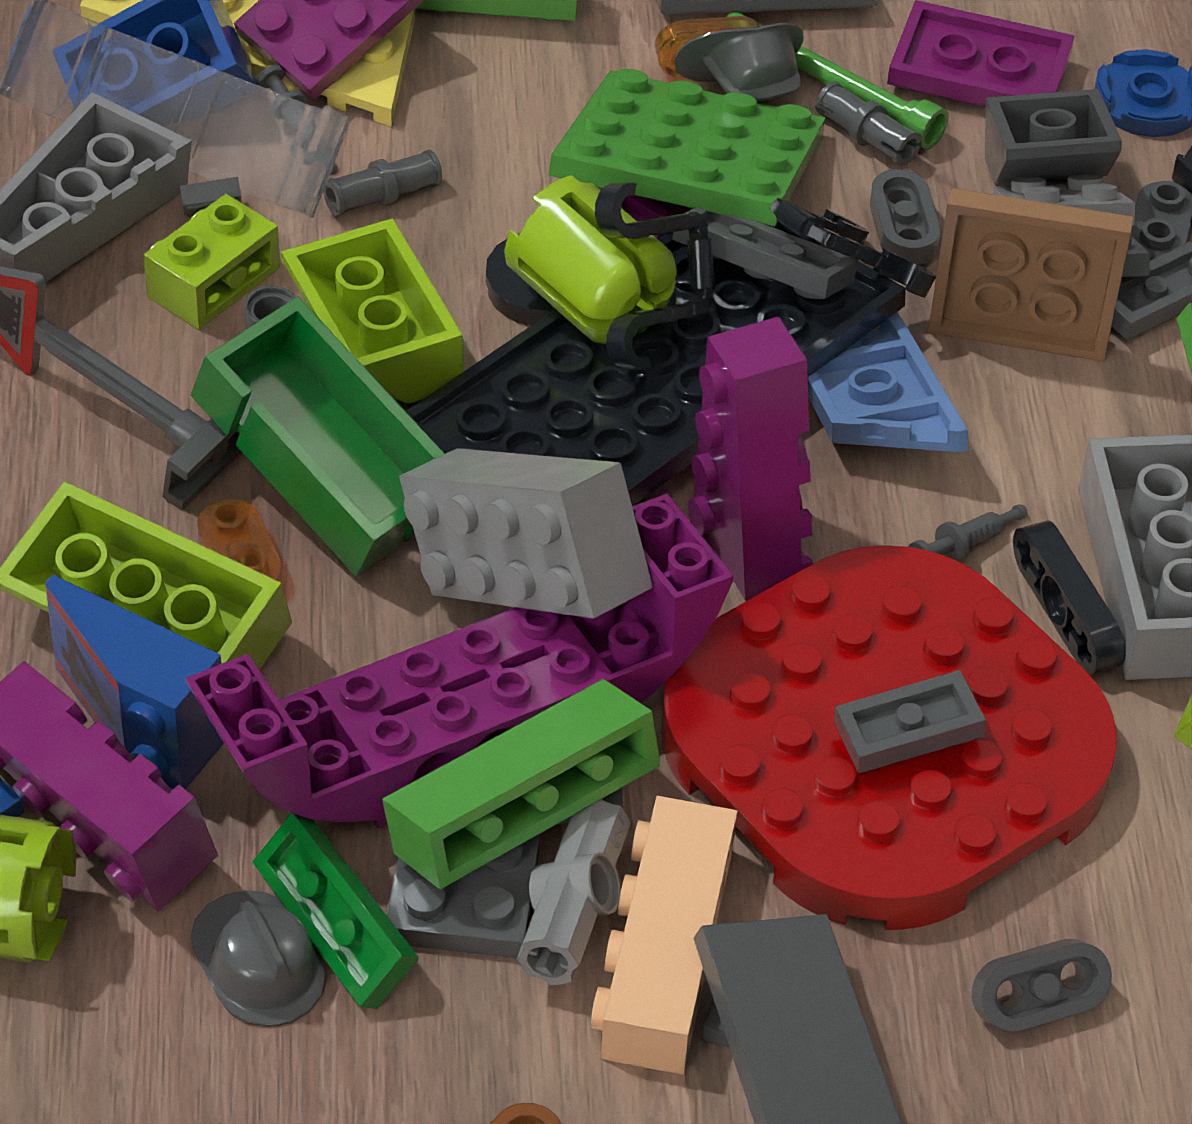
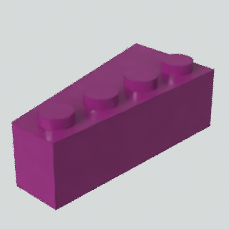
[688,317,813,601]
[0,661,218,912]

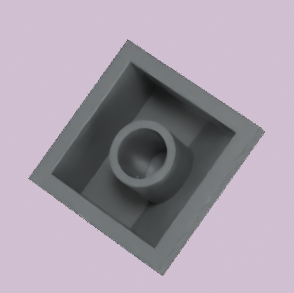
[985,89,1122,187]

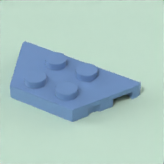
[808,312,968,452]

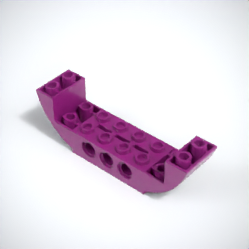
[185,494,734,828]

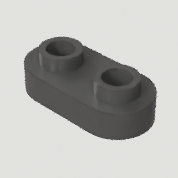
[870,169,941,264]
[1131,181,1192,261]
[972,939,1112,1032]

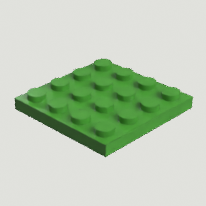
[549,69,826,226]

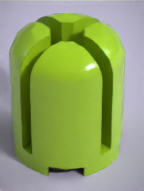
[504,175,677,344]
[0,815,76,963]

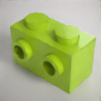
[143,194,280,330]

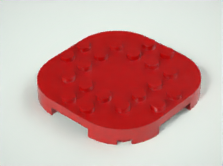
[661,545,1117,930]

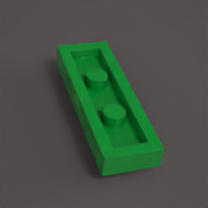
[252,813,419,1009]

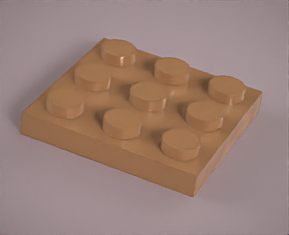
[928,187,1133,362]

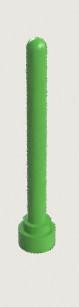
[724,12,949,150]

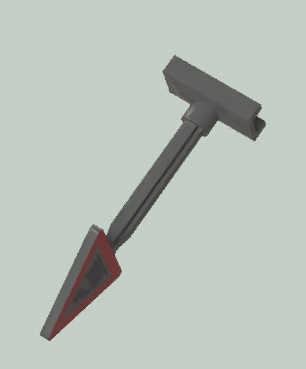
[0,266,242,510]

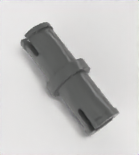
[815,82,922,165]
[323,150,442,216]

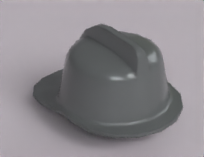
[674,22,804,103]
[191,890,325,1027]

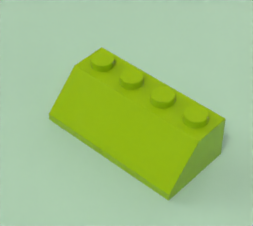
[0,481,292,670]

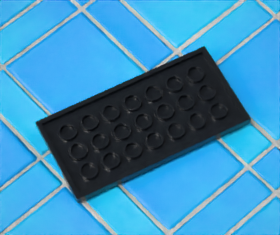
[405,221,906,507]

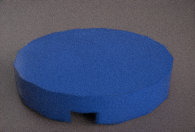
[1094,49,1192,137]

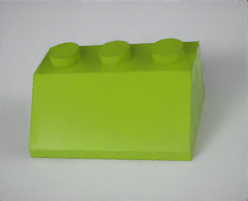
[281,218,464,404]

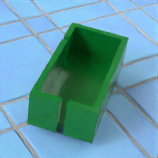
[190,296,444,577]

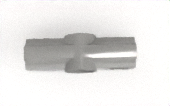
[516,799,631,985]

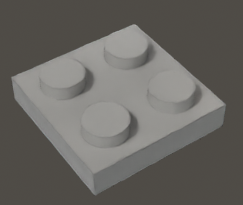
[994,174,1135,226]

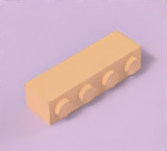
[590,796,737,1075]

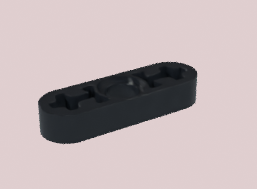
[1013,520,1125,675]

